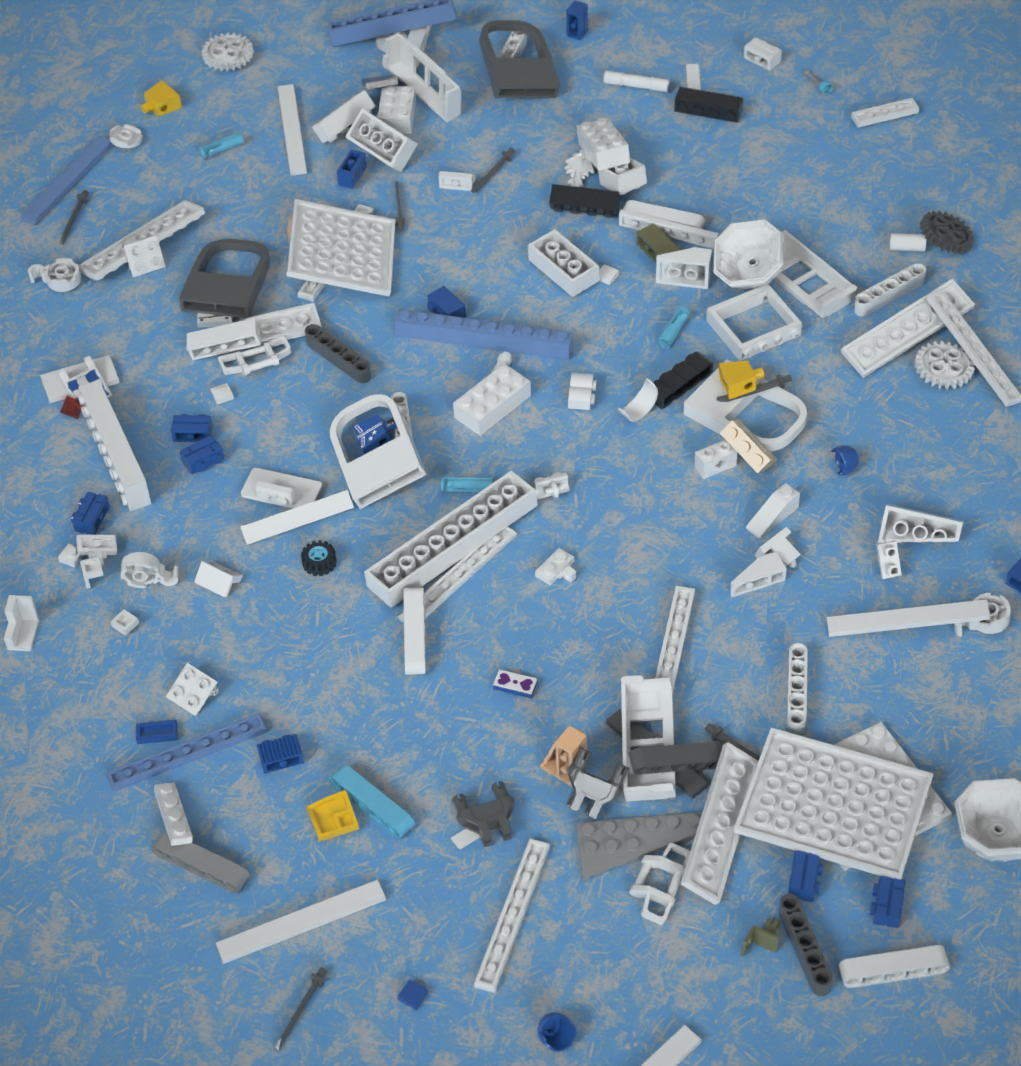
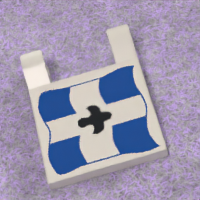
[58,356,112,411]

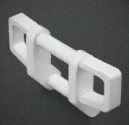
[218,336,291,375]
[629,843,690,925]

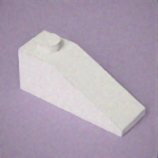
[746,483,800,539]
[730,552,786,597]

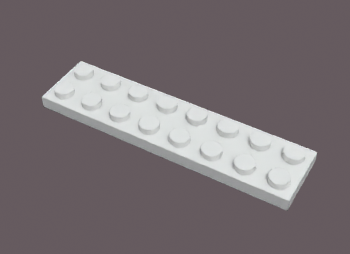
[79,200,205,280]
[840,279,975,378]
[680,742,758,905]

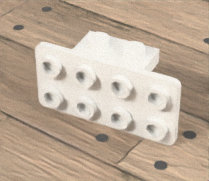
[241,468,322,509]

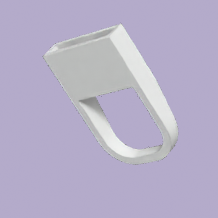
[684,359,807,452]
[330,394,427,509]

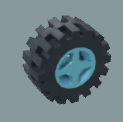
[301,540,337,576]

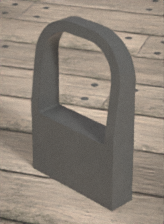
[479,20,560,98]
[179,239,270,318]

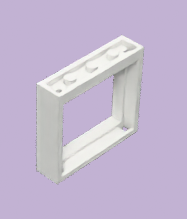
[706,284,802,361]

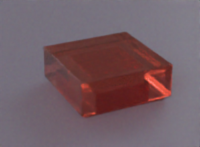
[60,396,83,419]

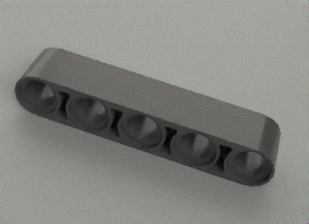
[305,324,371,383]
[628,742,722,775]
[779,894,833,996]

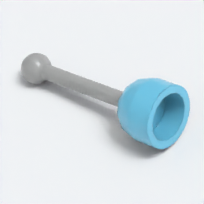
[803,69,833,95]

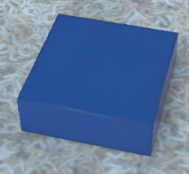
[397,980,428,1010]

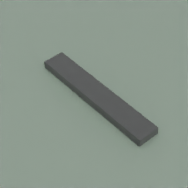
[606,708,708,799]

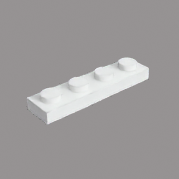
[851,98,919,128]
[154,782,193,846]

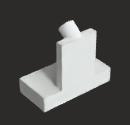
[754,527,801,568]

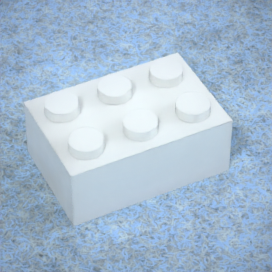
[378,86,416,134]

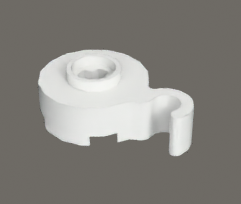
[28,258,81,292]
[121,552,178,588]
[954,593,1011,637]

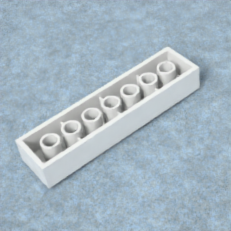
[77,380,151,511]

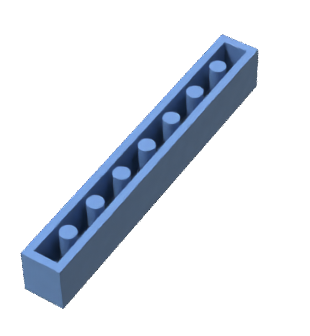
[329,0,456,46]

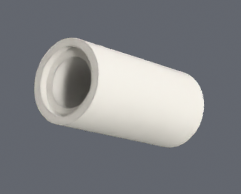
[890,233,926,252]

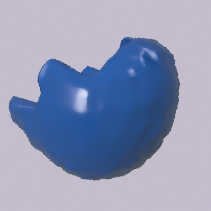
[831,445,859,475]
[537,1012,576,1052]

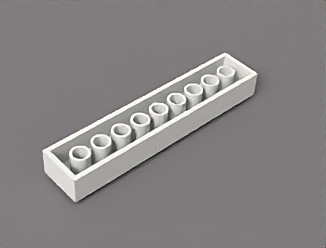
[364,471,538,608]

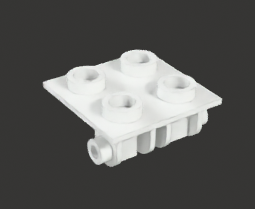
[123,235,166,277]
[166,663,219,716]

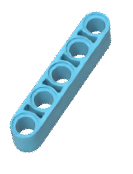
[328,764,415,839]

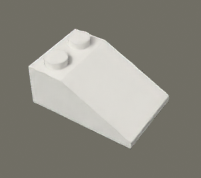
[656,247,712,289]

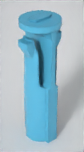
[198,132,244,160]
[658,306,690,349]
[440,477,492,493]

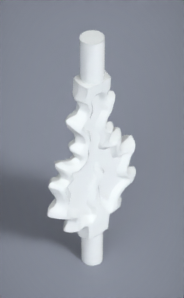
[564,149,595,187]

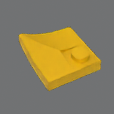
[306,790,359,842]

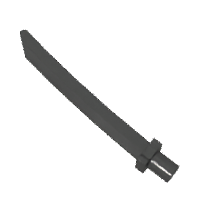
[471,147,515,193]
[395,181,405,232]
[60,190,89,244]
[717,374,792,402]
[705,723,760,761]
[275,967,328,1051]

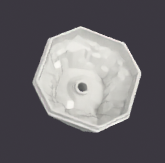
[714,219,784,289]
[954,778,1021,862]

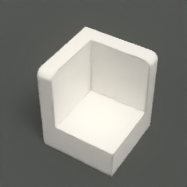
[80,556,104,589]

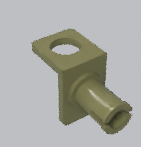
[741,917,780,957]

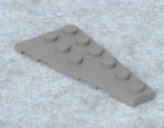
[577,812,702,882]

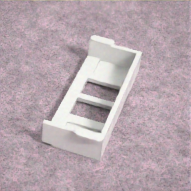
[383,32,461,122]
[774,230,857,318]
[621,675,676,802]

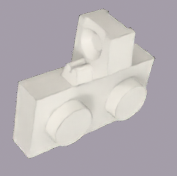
[76,535,117,566]
[535,548,576,586]

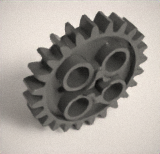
[920,210,974,255]

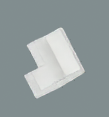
[4,595,40,651]

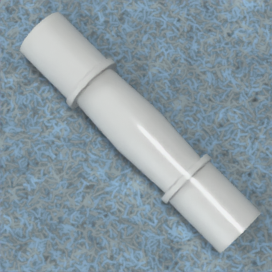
[604,70,670,93]

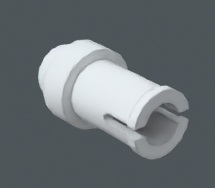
[492,352,512,372]

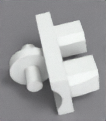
[534,472,570,499]
[876,540,902,579]

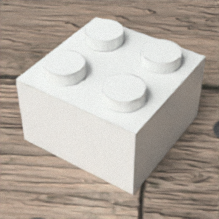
[598,157,647,195]

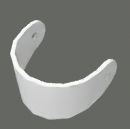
[617,378,658,422]

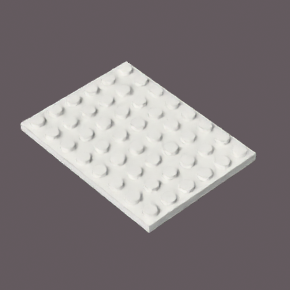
[734,728,933,880]

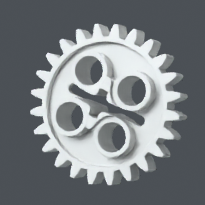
[202,32,254,71]
[914,341,975,390]

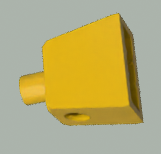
[140,80,182,116]
[719,361,764,399]

